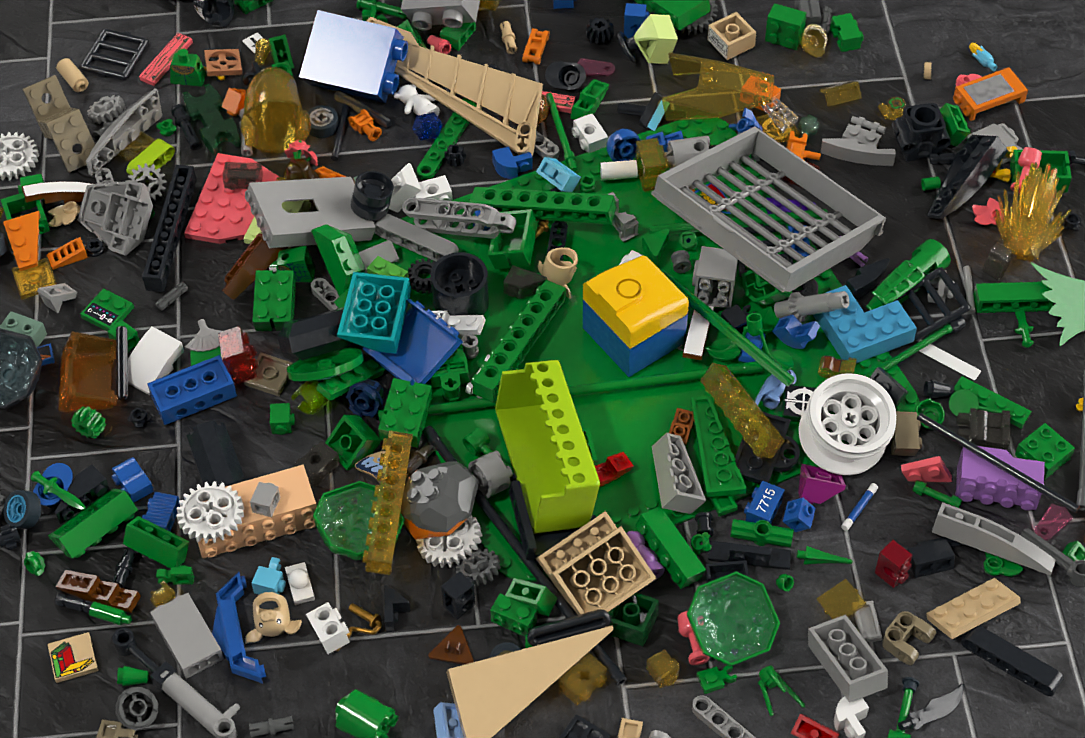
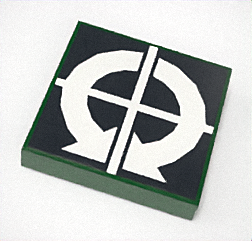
[782,385,816,422]

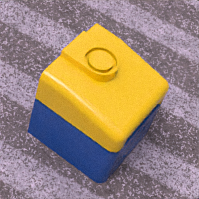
[583,256,689,377]

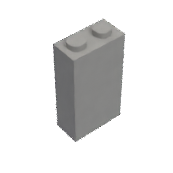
[150,593,224,679]

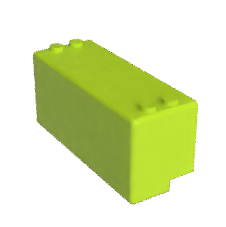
[495,360,600,534]

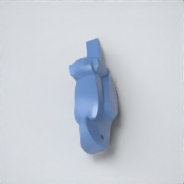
[749,370,796,415]

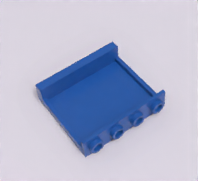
[363,298,463,385]

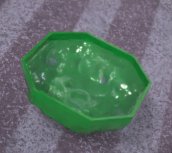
[313,481,405,560]
[687,572,780,666]

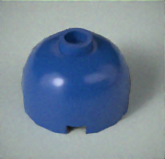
[606,129,643,162]

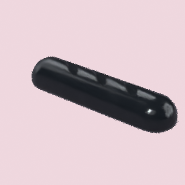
[527,609,611,647]

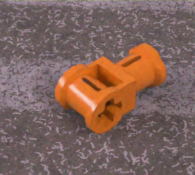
[348,109,382,141]

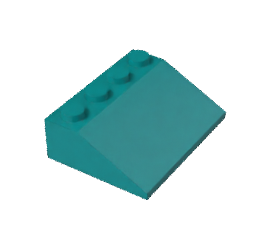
[337,272,411,354]

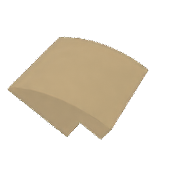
[536,511,656,615]

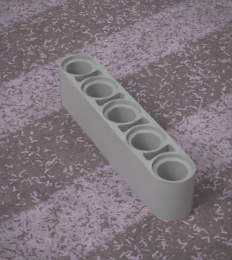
[374,214,459,262]

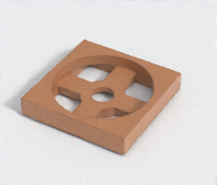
[204,49,242,76]

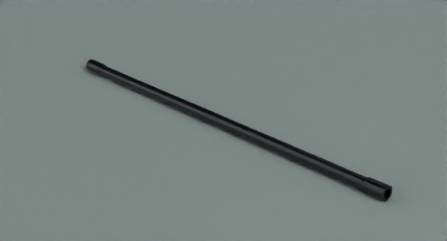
[422,425,627,686]

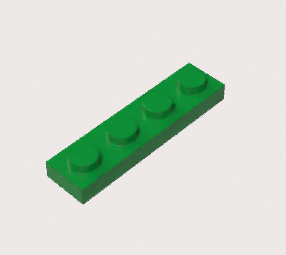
[316,359,385,401]
[954,376,1032,429]

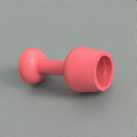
[1010,147,1042,194]
[677,611,710,665]

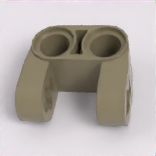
[883,611,936,665]

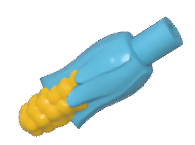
[969,43,998,71]

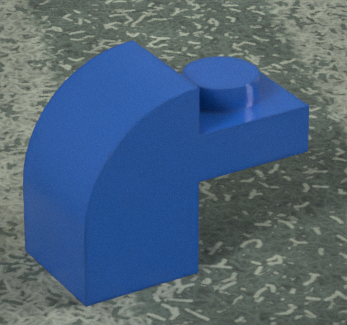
[492,146,533,179]
[772,314,820,349]

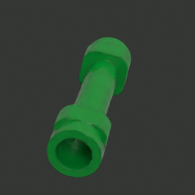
[912,480,962,508]

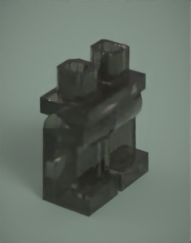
[957,408,1010,450]

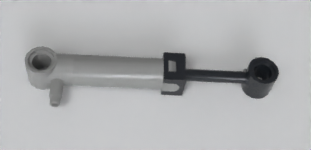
[112,628,240,738]

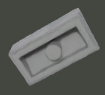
[359,240,399,273]

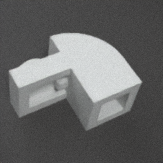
[834,696,869,738]

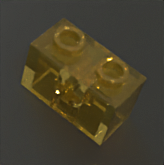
[559,653,607,705]

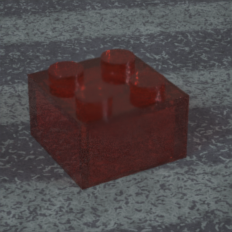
[218,326,259,384]

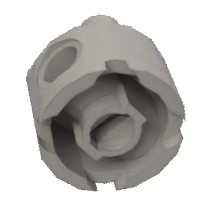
[468,450,513,498]

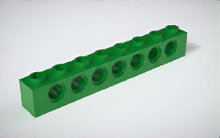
[469,187,617,224]
[471,280,566,402]

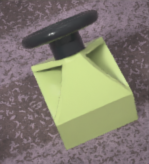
[617,14,678,64]

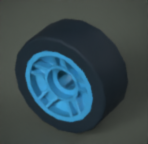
[4,490,41,529]

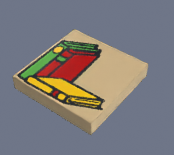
[48,632,98,683]

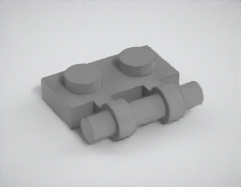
[842,116,886,146]

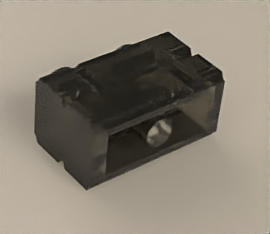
[223,162,263,190]

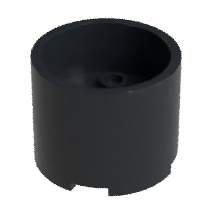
[431,252,489,316]

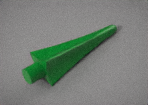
[796,546,853,564]

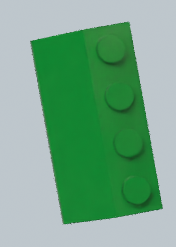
[48,488,138,558]

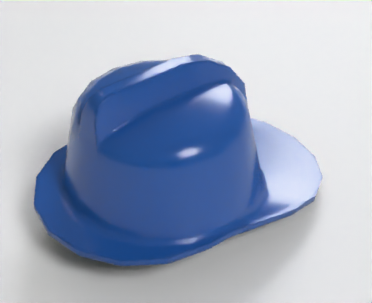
[33,463,73,508]

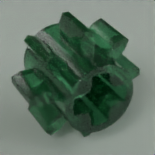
[798,115,820,137]

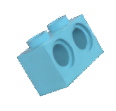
[536,157,581,192]

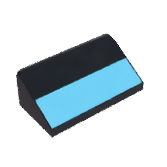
[639,92,671,131]

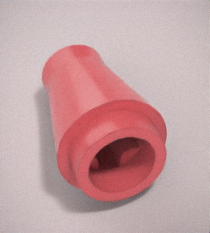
[427,35,451,54]

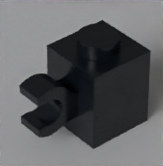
[721,305,756,334]

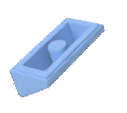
[434,702,464,738]

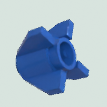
[729,108,762,135]

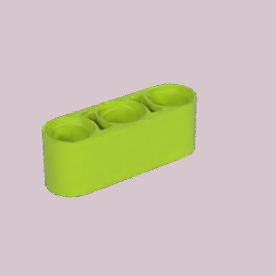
[126,139,175,179]

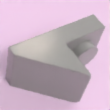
[37,283,77,313]

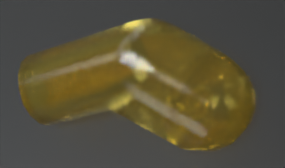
[878,103,903,120]

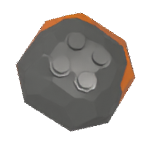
[398,461,479,539]

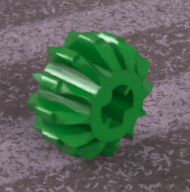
[71,406,106,439]

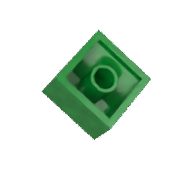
[324,415,382,470]

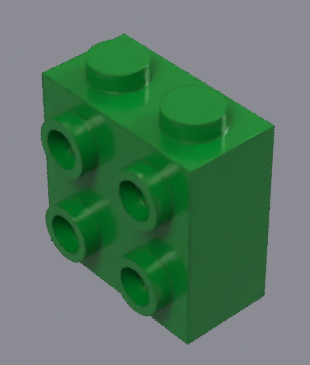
[1015,423,1075,480]

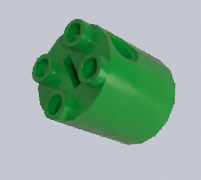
[335,690,398,738]

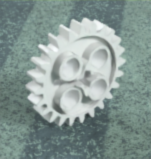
[0,132,39,181]
[176,481,244,543]
[416,515,482,568]

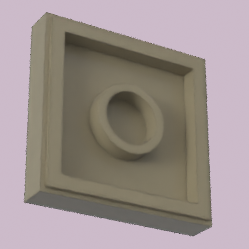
[244,353,292,396]

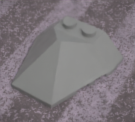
[78,180,153,255]

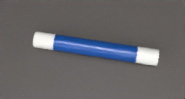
[841,483,878,531]

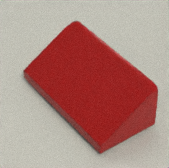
[791,714,840,738]

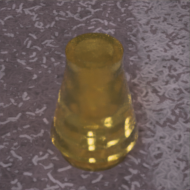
[254,38,271,65]

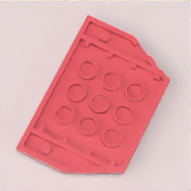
[184,153,281,244]

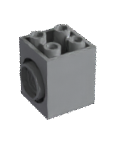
[692,246,738,308]

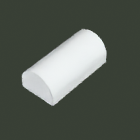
[600,160,638,181]

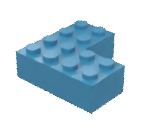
[813,285,917,367]

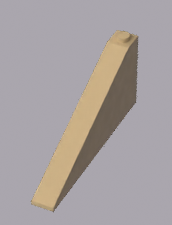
[446,626,613,738]

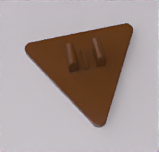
[428,625,474,665]

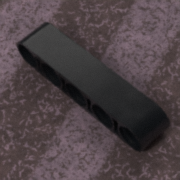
[961,625,1064,696]

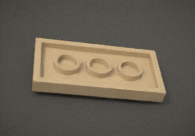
[926,578,1021,639]

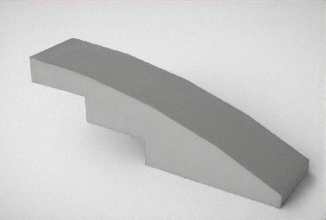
[821,138,896,166]

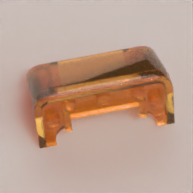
[58,331,118,413]

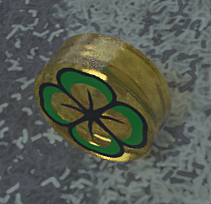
[887,97,905,114]

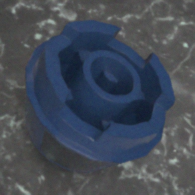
[346,379,384,418]

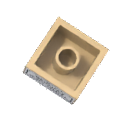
[708,12,756,60]

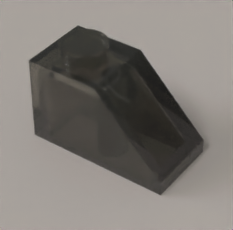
[504,266,547,299]

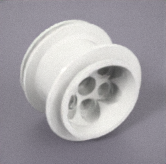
[799,374,896,475]

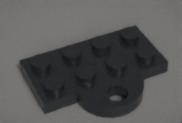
[735,410,800,484]

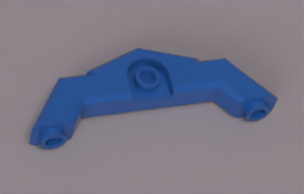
[212,572,266,683]

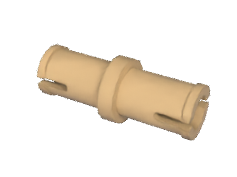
[500,21,517,54]

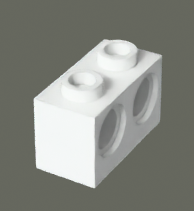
[306,602,350,654]

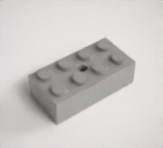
[808,615,888,703]

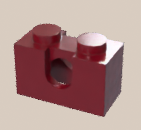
[875,540,912,588]

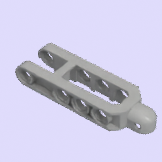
[402,198,516,239]

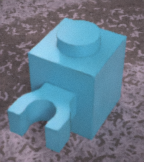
[252,557,286,595]

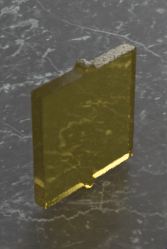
[817,579,866,619]

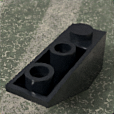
[55,464,110,524]

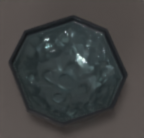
[0,328,42,409]

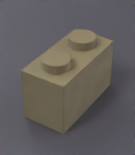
[891,411,922,456]

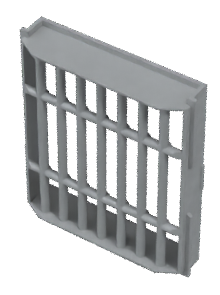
[651,126,886,292]

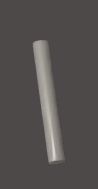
[963,266,975,314]

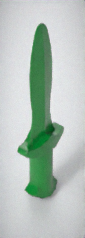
[1015,310,1034,348]
[31,471,86,510]

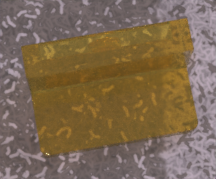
[820,81,862,106]

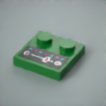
[80,288,134,331]

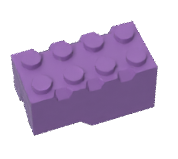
[955,446,1045,510]

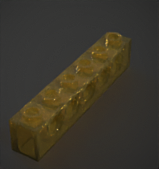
[700,363,785,459]

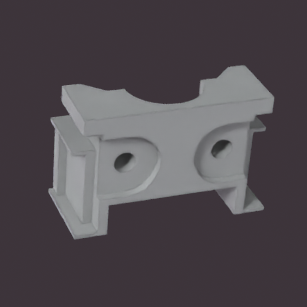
[608,192,639,242]

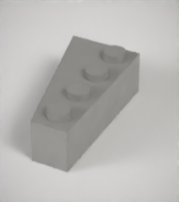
[652,433,706,514]

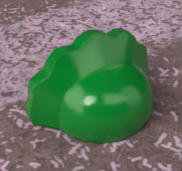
[24,551,45,576]

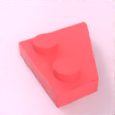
[901,456,952,482]

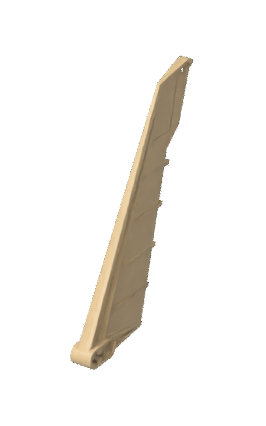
[367,17,543,156]

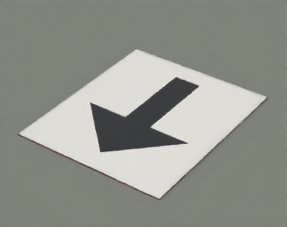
[242,32,269,53]

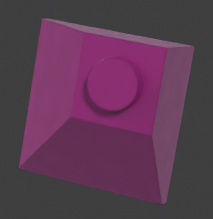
[798,464,846,504]

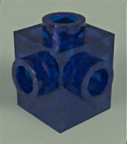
[412,113,443,140]

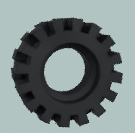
[408,258,436,294]

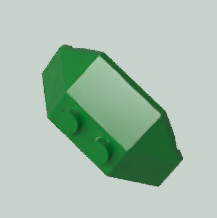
[311,224,365,296]

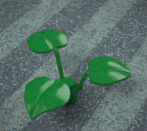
[705,306,794,372]

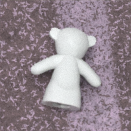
[394,85,440,124]

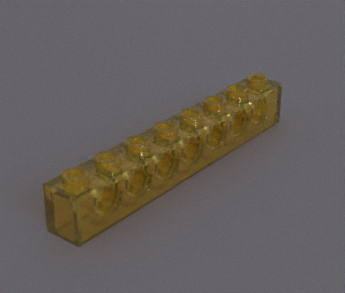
[362,431,413,575]

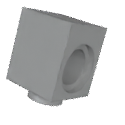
[250,482,281,517]

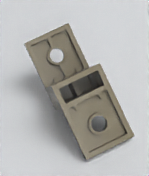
[22,75,95,172]

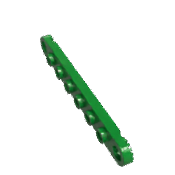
[417,97,477,181]

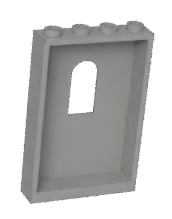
[245,177,376,248]

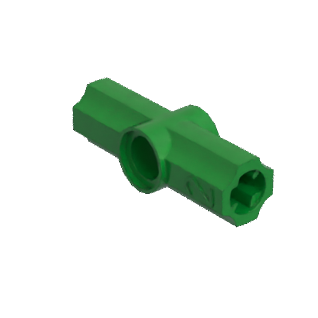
[730,519,794,547]

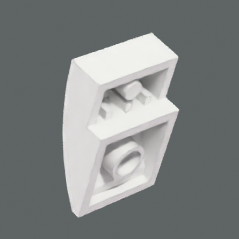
[127,327,184,395]

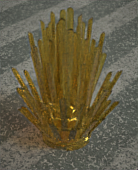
[994,162,1072,261]

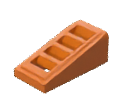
[47,237,88,270]

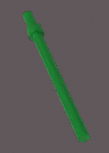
[546,93,577,172]

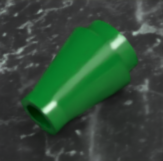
[117,666,148,687]

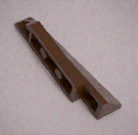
[222,233,288,300]

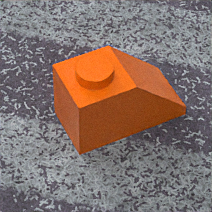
[221,88,261,116]

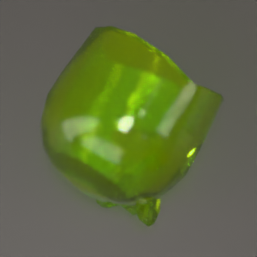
[291,381,328,415]

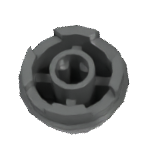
[115,687,158,730]

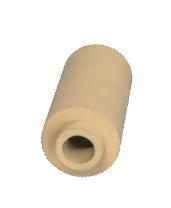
[56,58,88,92]

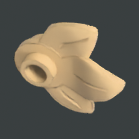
[48,201,81,227]

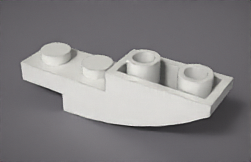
[432,311,486,339]

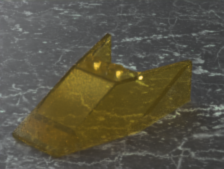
[662,53,774,121]

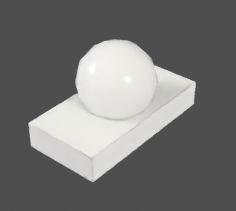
[285,562,315,605]

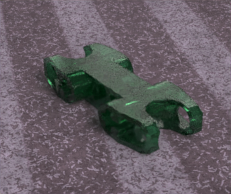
[182,84,242,156]

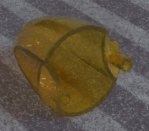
[241,67,311,153]

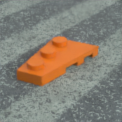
[3,211,40,271]

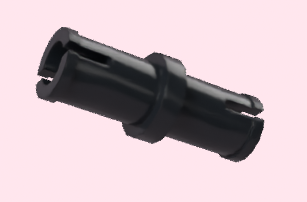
[112,548,137,588]

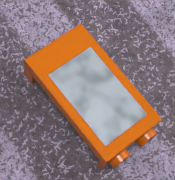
[953,67,1028,121]

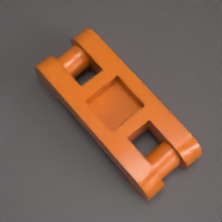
[522,28,550,65]

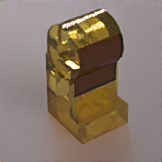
[818,355,857,378]

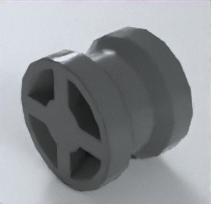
[671,250,692,273]

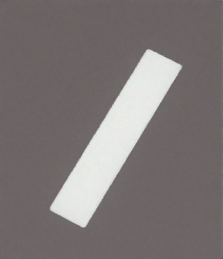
[919,339,981,380]

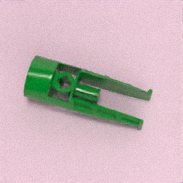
[866,239,951,310]

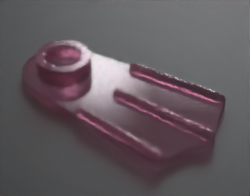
[577,58,615,76]
[1034,504,1073,540]

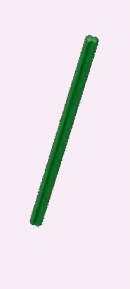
[649,209,828,235]
[661,269,794,387]

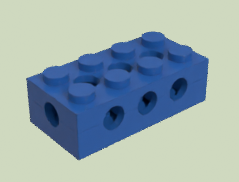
[147,355,237,425]

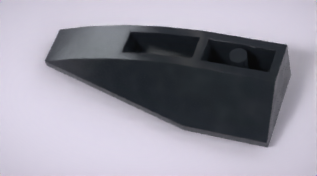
[927,135,1008,219]

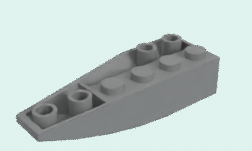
[86,89,163,176]
[932,502,1056,575]

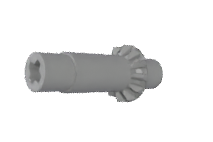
[774,291,849,322]

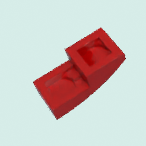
[595,452,634,487]

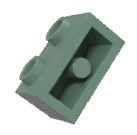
[0,312,47,349]

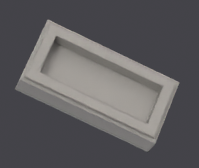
[852,601,882,642]

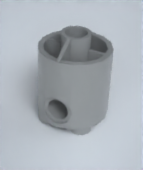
[663,136,710,169]

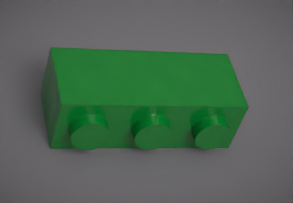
[123,516,189,568]

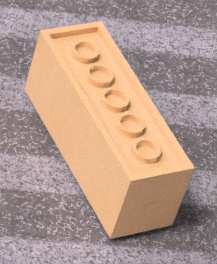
[194,465,317,559]

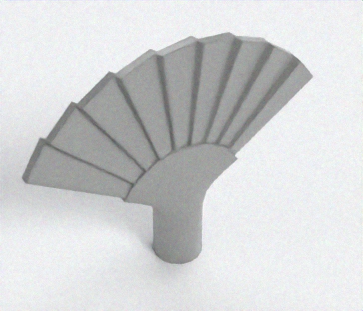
[185,319,230,352]

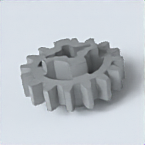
[87,95,126,124]
[128,163,167,202]

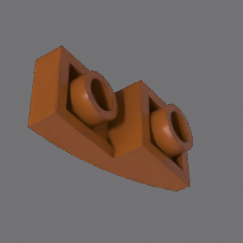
[669,408,694,445]

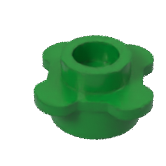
[156,119,177,136]
[691,532,712,555]

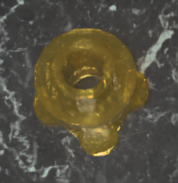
[150,581,176,607]

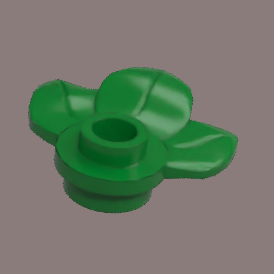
[983,552,1023,576]

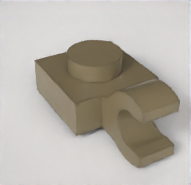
[96,720,138,738]

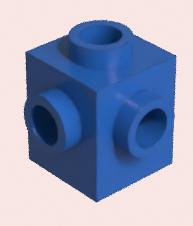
[783,498,816,532]

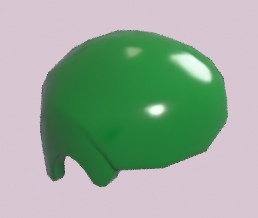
[915,399,945,430]

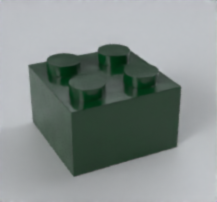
[608,593,659,646]

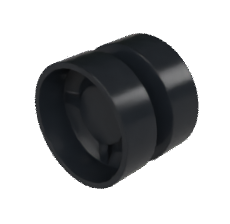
[351,171,394,221]

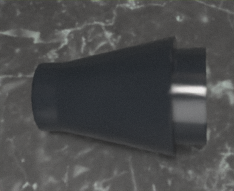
[923,379,954,399]

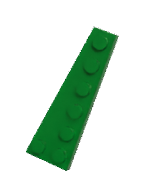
[691,396,746,497]

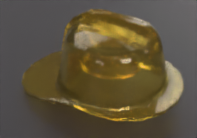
[800,24,828,57]

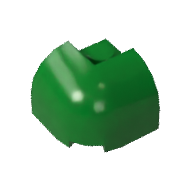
[741,270,792,305]

